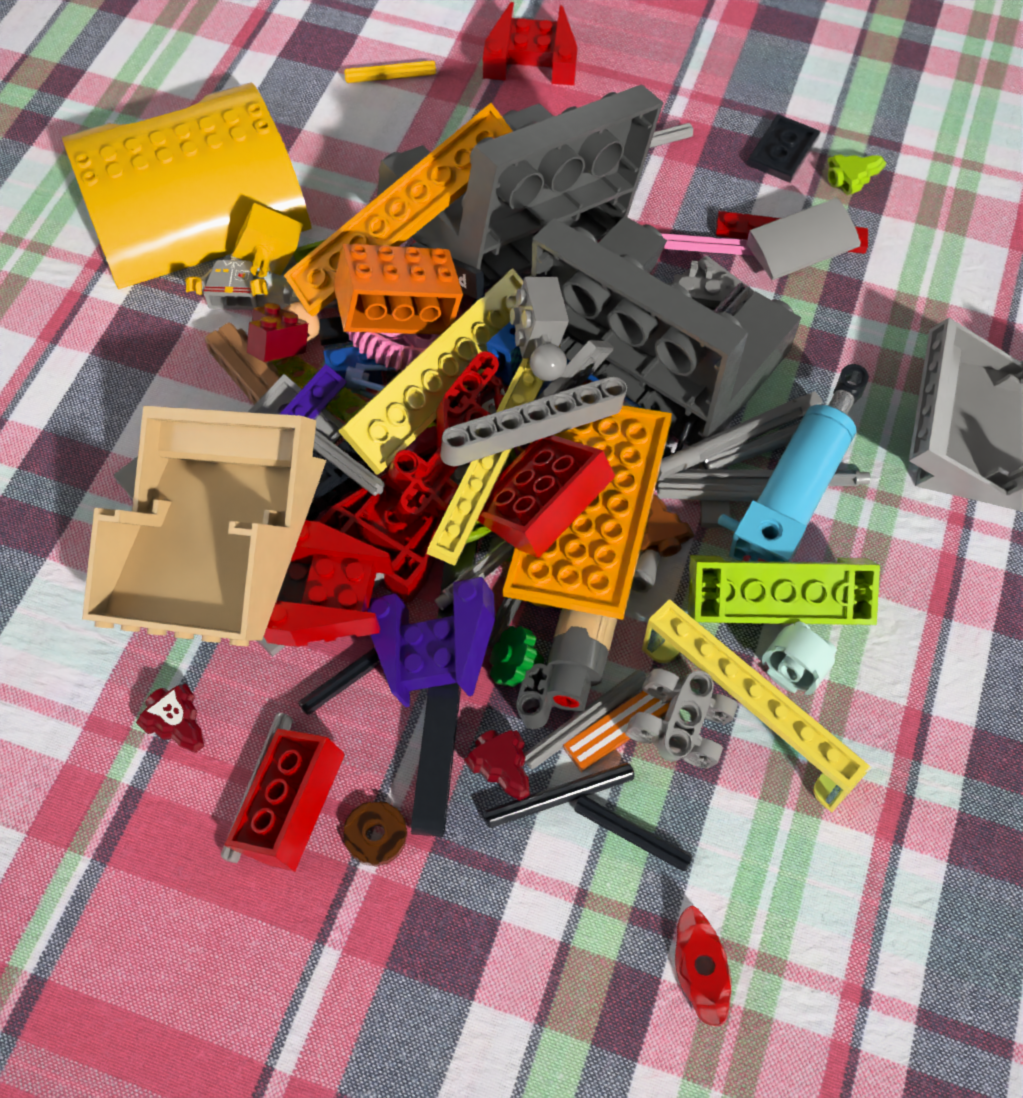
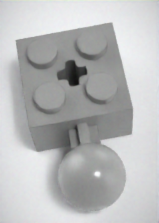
[510,277,569,381]

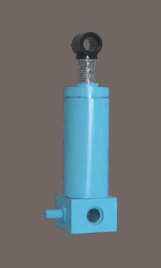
[718,364,869,562]

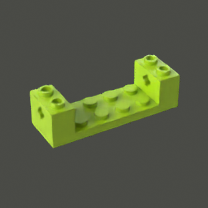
[688,555,880,625]

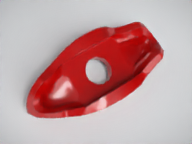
[675,906,732,1026]

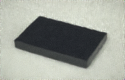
[747,114,821,183]

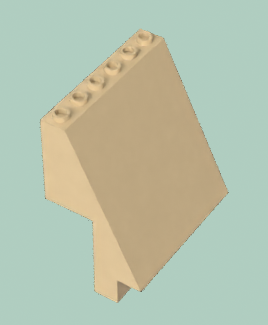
[82,406,327,646]

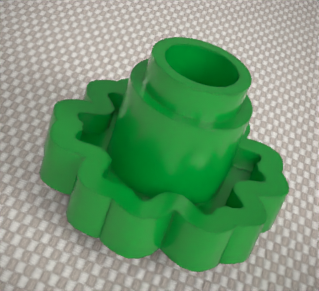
[489,626,544,687]

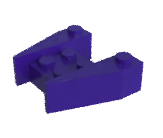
[368,577,495,707]

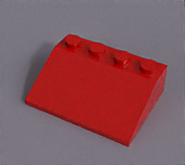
[477,435,615,558]

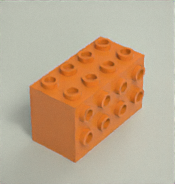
[334,244,463,335]

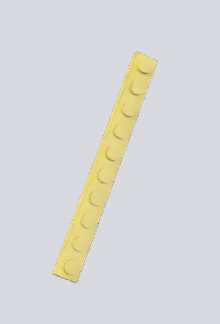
[427,345,561,566]

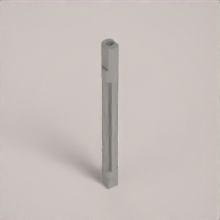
[657,391,823,481]

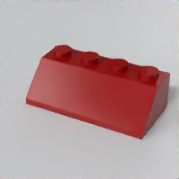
[224,728,345,872]

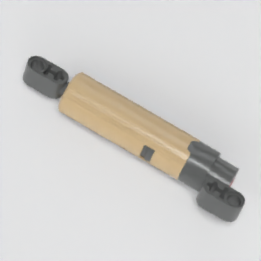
[516,608,617,729]

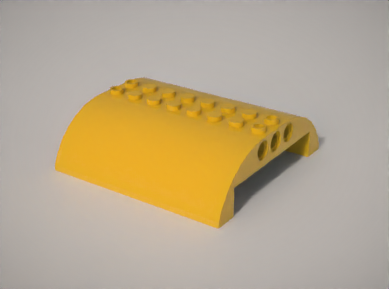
[62,82,312,289]

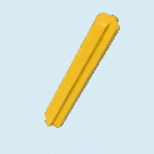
[344,60,436,83]

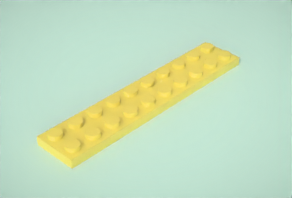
[338,268,523,475]

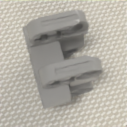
[625,669,738,769]

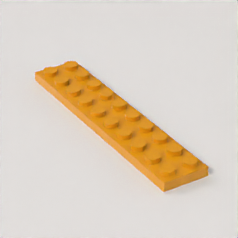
[284,103,513,316]

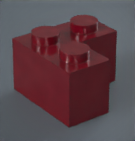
[247,303,309,362]

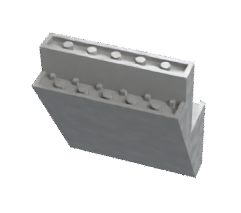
[909,317,1023,511]

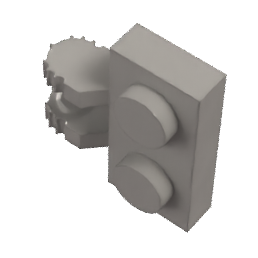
[673,260,726,307]

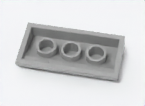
[747,197,861,280]

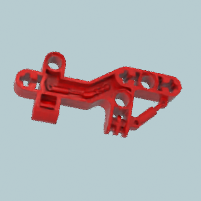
[388,351,504,524]

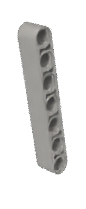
[440,377,627,466]

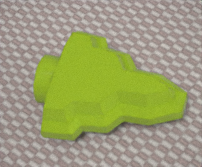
[828,154,887,195]

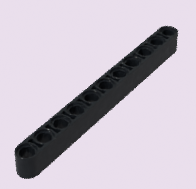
[411,540,478,837]

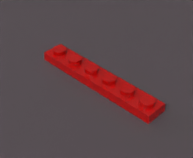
[716,211,868,254]

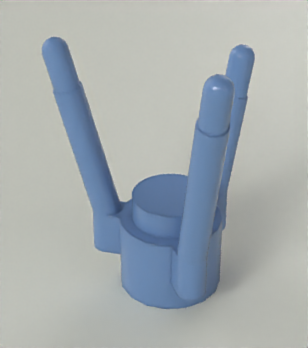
[344,363,396,399]

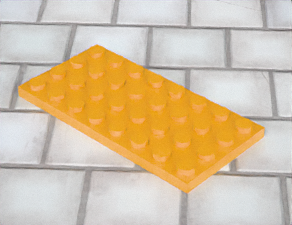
[503,405,672,620]

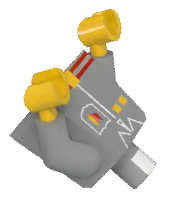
[185,253,268,310]

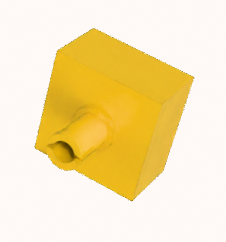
[232,203,303,277]

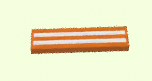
[563,691,670,772]

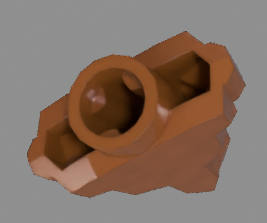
[640,494,695,557]

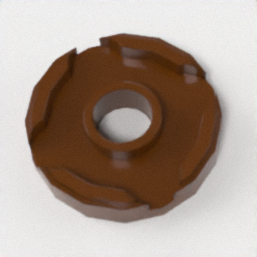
[343,801,408,867]

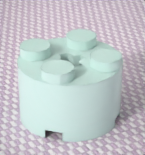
[762,622,836,695]

